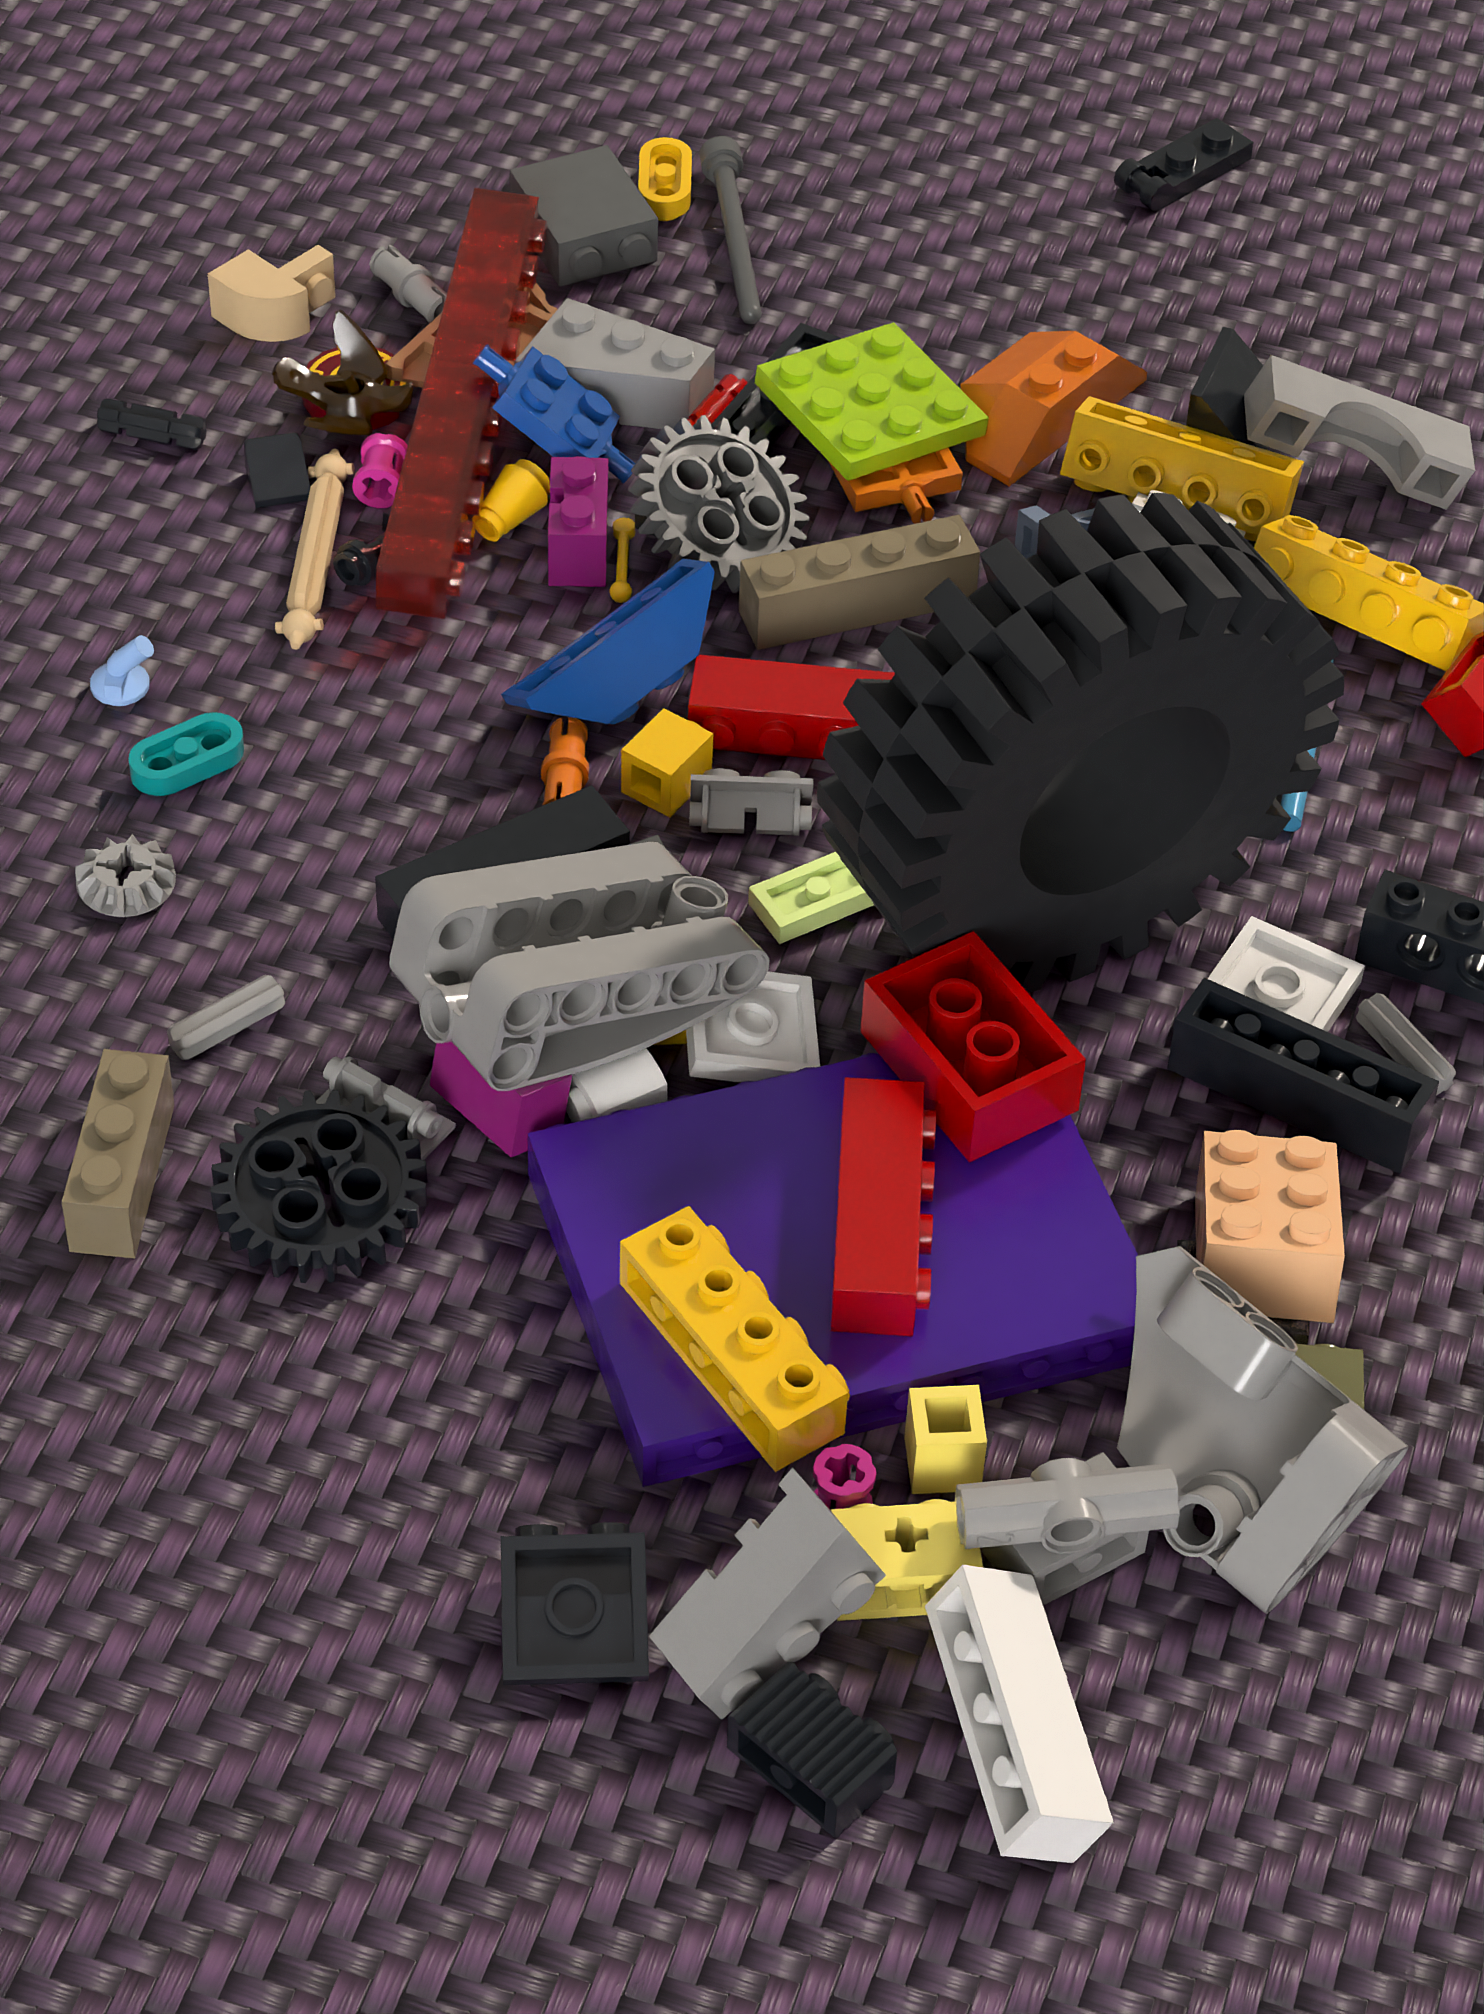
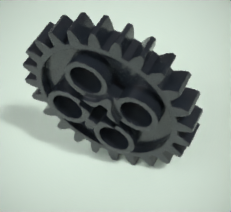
[210,1090,428,1283]

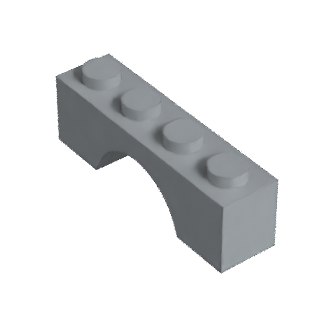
[1244,355,1475,510]

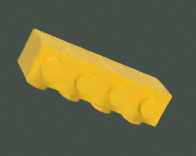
[1060,396,1304,541]
[1254,515,1484,671]
[620,1206,850,1472]

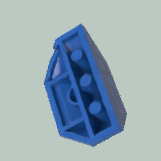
[501,558,715,724]

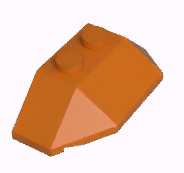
[960,331,1147,487]

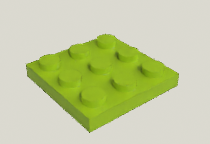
[754,322,989,481]

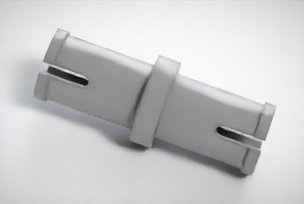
[369,245,455,323]

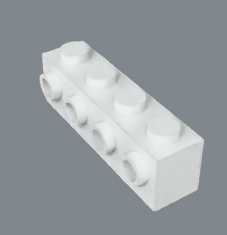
[925,1565,1114,1863]

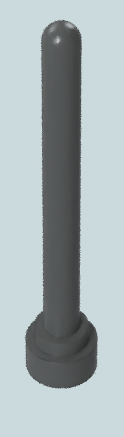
[699,136,762,324]

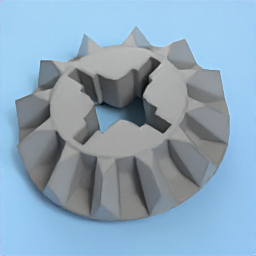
[75,834,176,917]

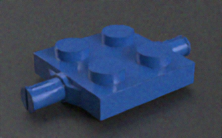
[472,344,635,484]

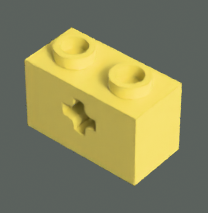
[831,1499,983,1621]

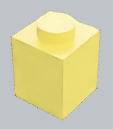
[904,1385,987,1494]

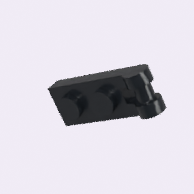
[1114,118,1254,211]

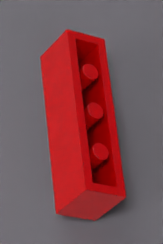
[688,655,895,760]
[831,1077,936,1336]

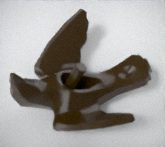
[272,309,414,435]

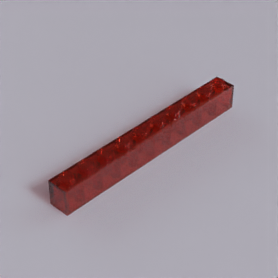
[376,188,547,619]

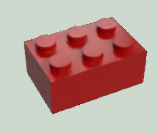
[861,931,1086,1163]

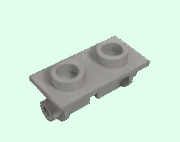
[689,768,813,836]
[316,1056,456,1160]

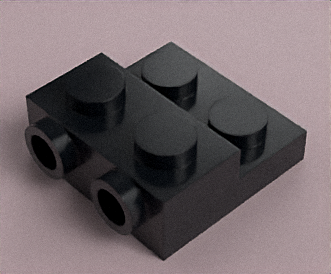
[500,1522,649,1685]

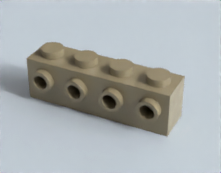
[739,514,980,650]

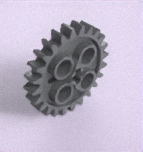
[628,415,809,593]

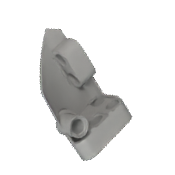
[1117,1246,1409,1614]

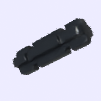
[97,398,207,450]

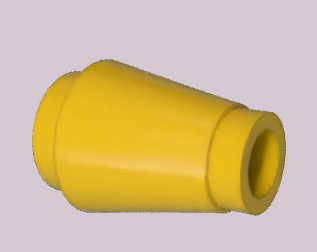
[472,459,550,542]

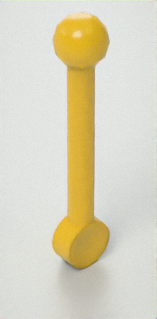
[609,517,636,603]

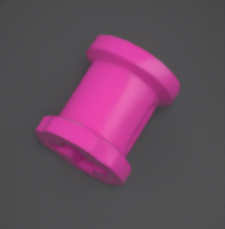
[352,433,410,509]
[813,1444,876,1509]

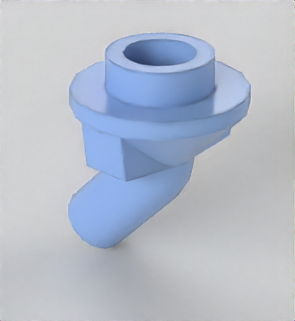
[90,635,154,706]

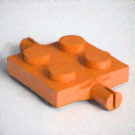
[828,448,963,524]

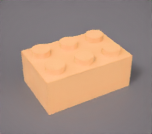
[1195,1130,1345,1323]

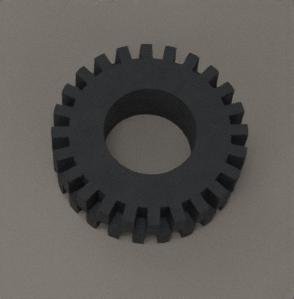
[817,493,1344,993]

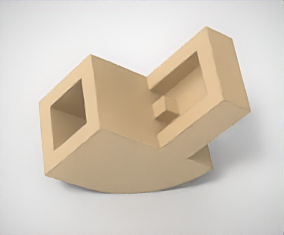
[208,245,335,342]

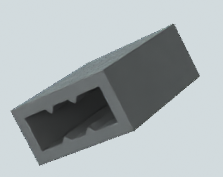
[510,145,658,287]

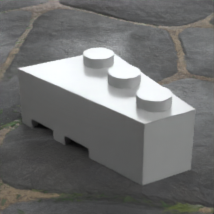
[515,298,715,429]
[649,1467,886,1719]

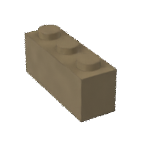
[62,1049,174,1259]

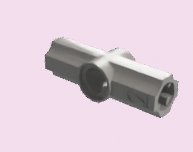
[955,1458,1180,1554]

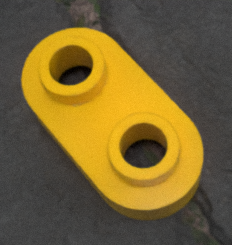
[638,137,692,221]

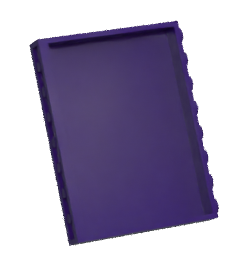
[528,1053,1138,1487]

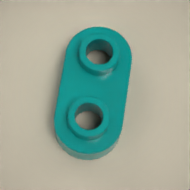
[128,712,244,796]

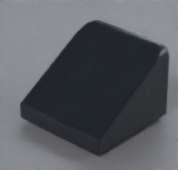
[244,432,310,508]

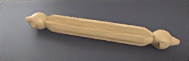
[275,449,355,650]

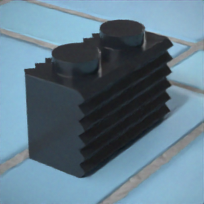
[727,1662,897,1838]

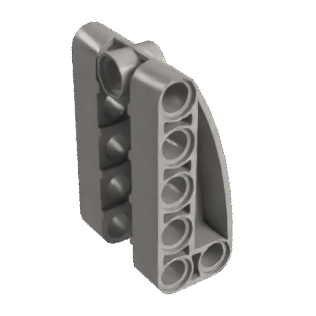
[389,842,770,1091]

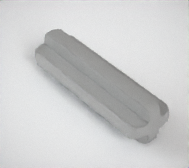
[167,975,285,1060]
[1356,993,1456,1096]

